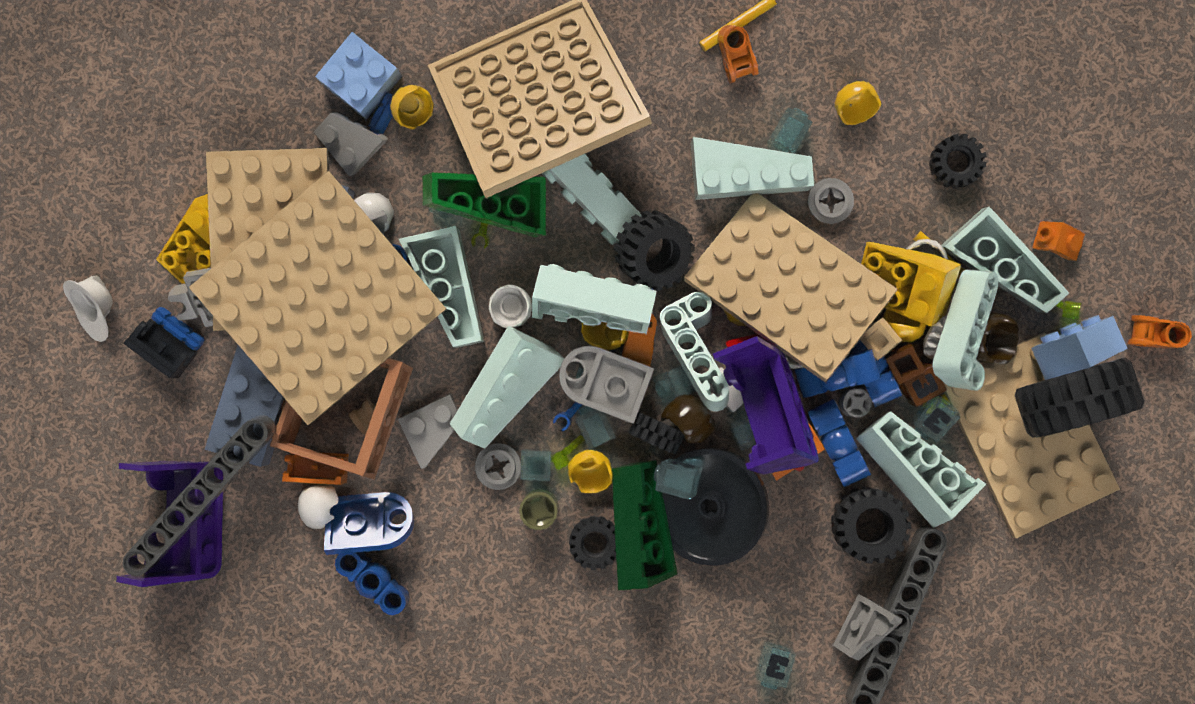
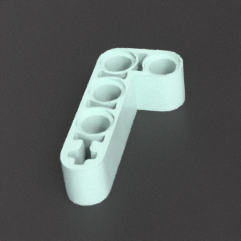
[933,270,998,391]
[660,292,729,411]

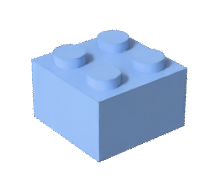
[315,32,402,120]
[1031,315,1128,380]

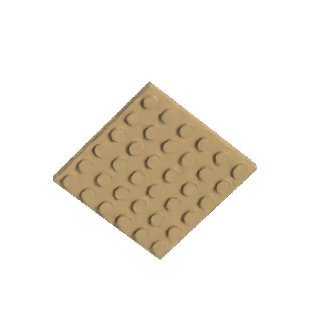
[428,0,652,198]
[189,171,447,425]

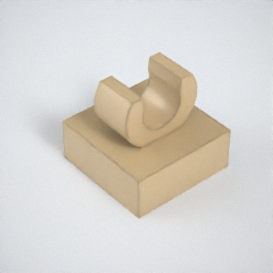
[860,318,902,361]

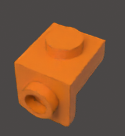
[1033,221,1085,261]

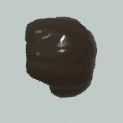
[976,312,1019,364]
[661,394,715,443]

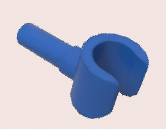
[553,402,583,431]

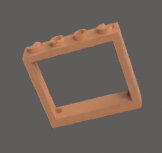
[270,358,413,480]

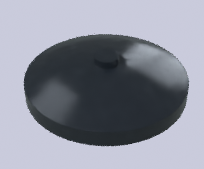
[660,448,769,566]

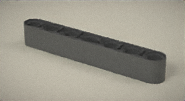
[122,415,276,576]
[846,526,947,704]

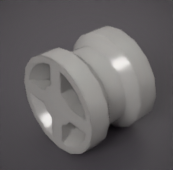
[839,389,872,417]

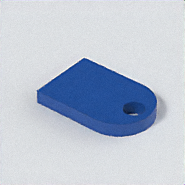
[324,492,414,555]

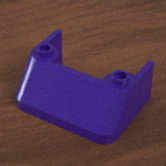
[713,336,819,475]
[116,461,223,587]

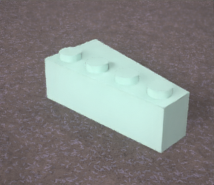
[691,137,814,200]
[541,154,641,245]
[941,207,1069,313]
[399,226,485,348]
[532,264,657,334]
[450,325,565,449]
[856,411,986,528]

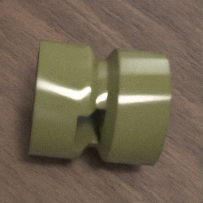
[519,489,559,530]

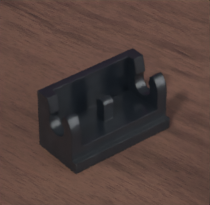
[123,319,197,378]

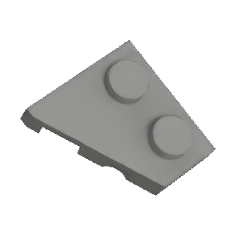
[314,112,388,176]
[398,394,458,469]
[833,594,903,661]

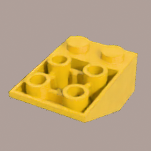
[156,194,211,284]
[861,242,961,327]

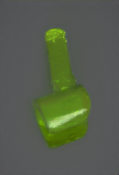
[471,222,490,249]
[1056,300,1082,320]
[552,434,585,470]

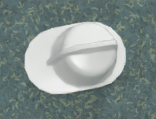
[63,275,113,342]

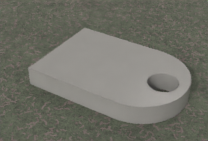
[559,346,654,424]

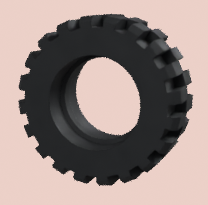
[1014,357,1145,438]

